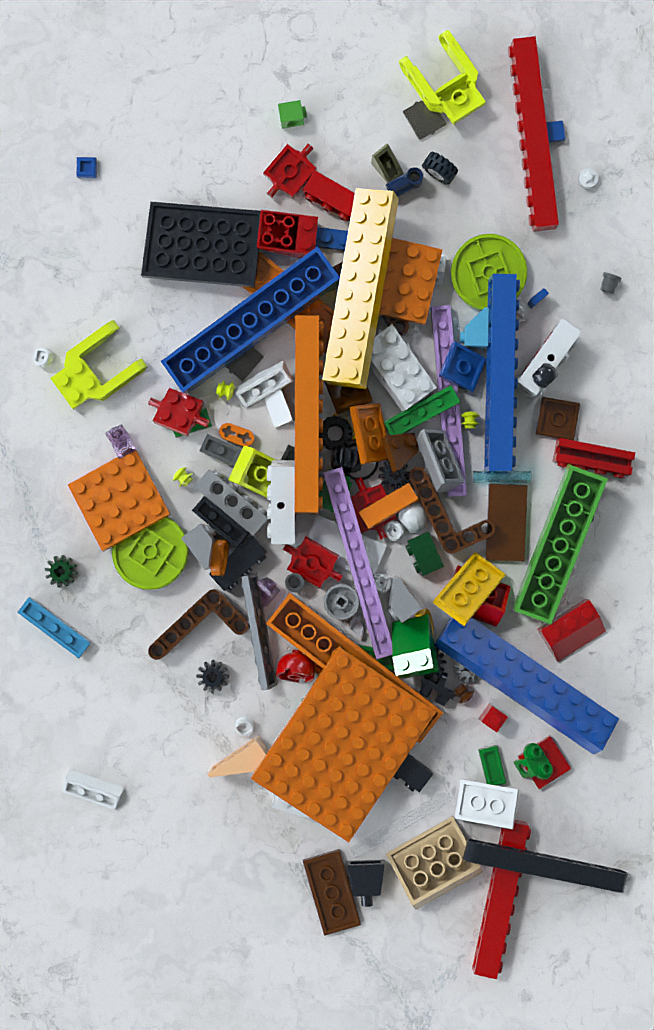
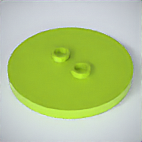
[451,234,527,311]
[112,517,189,590]

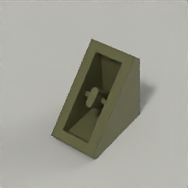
[371,144,404,183]

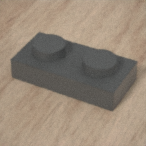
[199,434,242,467]

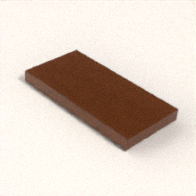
[485,484,528,562]
[303,849,361,936]

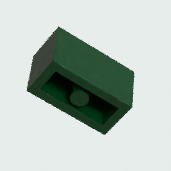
[405,531,444,576]

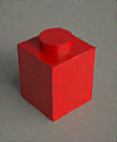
[479,703,508,733]

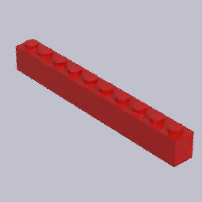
[508,36,559,232]

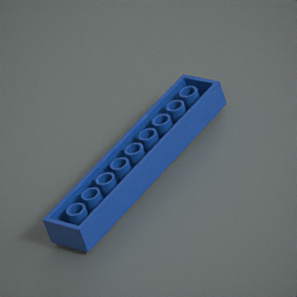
[161,246,340,394]
[484,274,520,471]
[434,617,619,754]

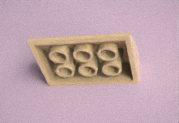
[386,816,483,910]

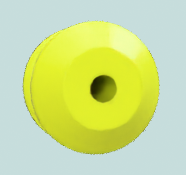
[216,380,235,401]
[461,412,480,429]
[173,467,193,487]

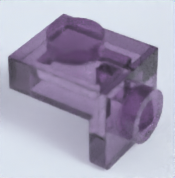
[105,424,136,459]
[257,577,281,608]

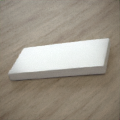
[307,515,387,576]

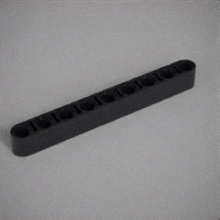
[463,839,628,893]

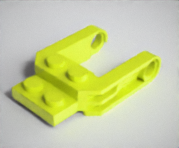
[398,30,486,125]
[50,320,148,410]

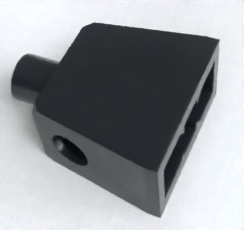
[347,859,384,907]

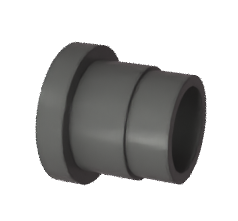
[600,272,622,294]
[285,573,304,592]

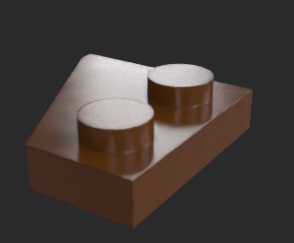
[381,433,419,473]

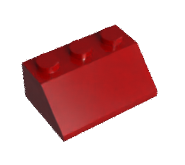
[452,565,511,627]
[537,599,606,662]

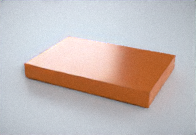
[350,403,388,464]

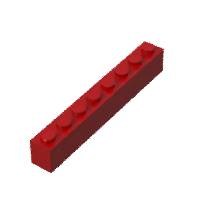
[472,820,531,979]

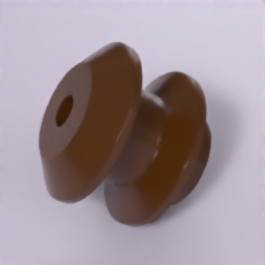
[454,683,474,704]

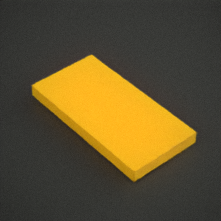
[433,552,506,626]

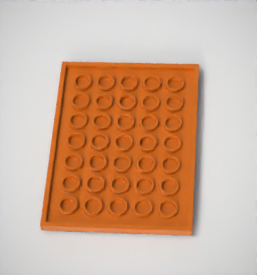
[251,646,436,843]

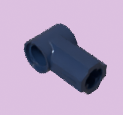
[385,167,423,197]

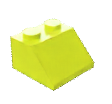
[228,445,276,498]

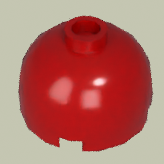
[276,650,315,682]

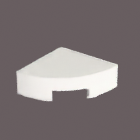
[344,614,364,640]

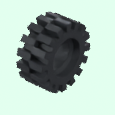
[319,415,352,451]

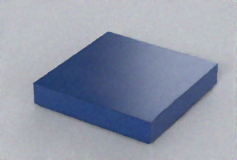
[439,341,486,393]

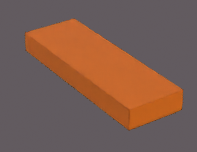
[359,483,419,530]

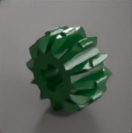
[45,555,78,588]

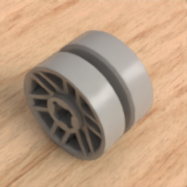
[324,584,359,620]

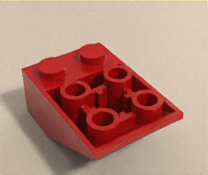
[257,209,318,258]

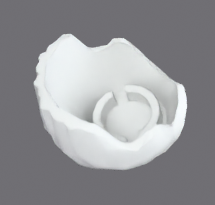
[398,501,428,533]

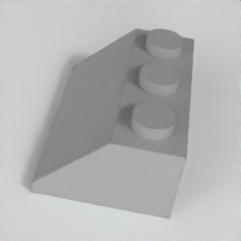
[416,429,465,492]
[181,524,217,570]
[388,575,421,623]

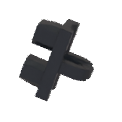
[419,672,455,706]

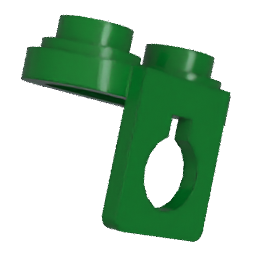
[513,743,552,779]

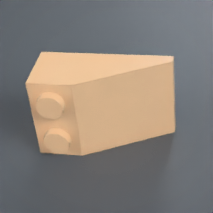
[207,736,269,778]

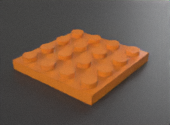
[379,238,443,325]
[68,448,171,552]

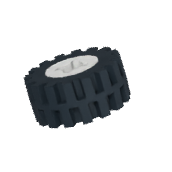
[422,151,458,185]

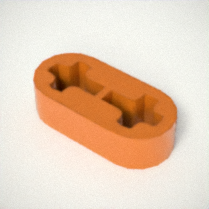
[219,423,255,447]
[210,540,229,576]

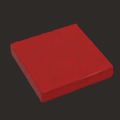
[518,735,571,789]

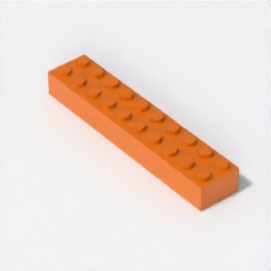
[294,315,323,515]
[266,592,443,744]

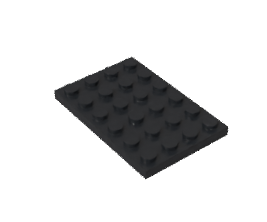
[141,201,261,288]

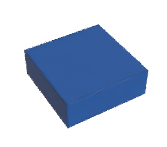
[546,120,565,143]
[76,157,97,178]
[527,288,549,309]

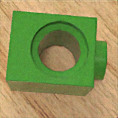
[278,100,307,129]

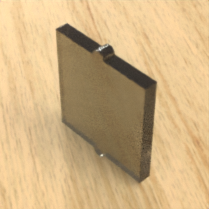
[403,100,446,140]
[226,346,264,382]

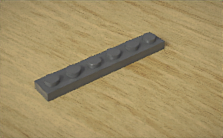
[241,573,277,691]

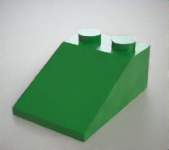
[392,614,439,679]

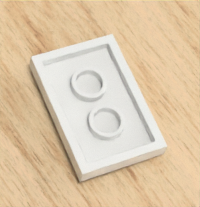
[455,780,519,829]

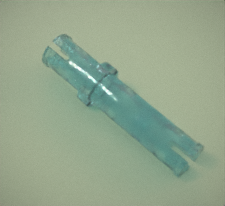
[473,469,532,484]

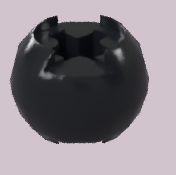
[532,363,558,388]

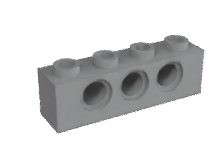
[194,469,269,536]

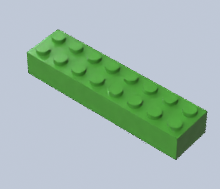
[513,464,608,624]

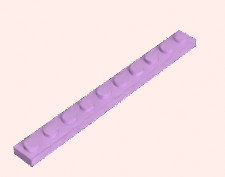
[431,305,467,497]
[323,467,392,659]

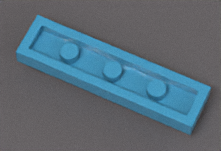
[17,597,91,659]

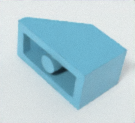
[460,307,489,349]

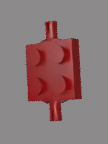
[263,143,317,199]
[148,388,209,436]
[351,477,396,540]
[282,536,343,588]

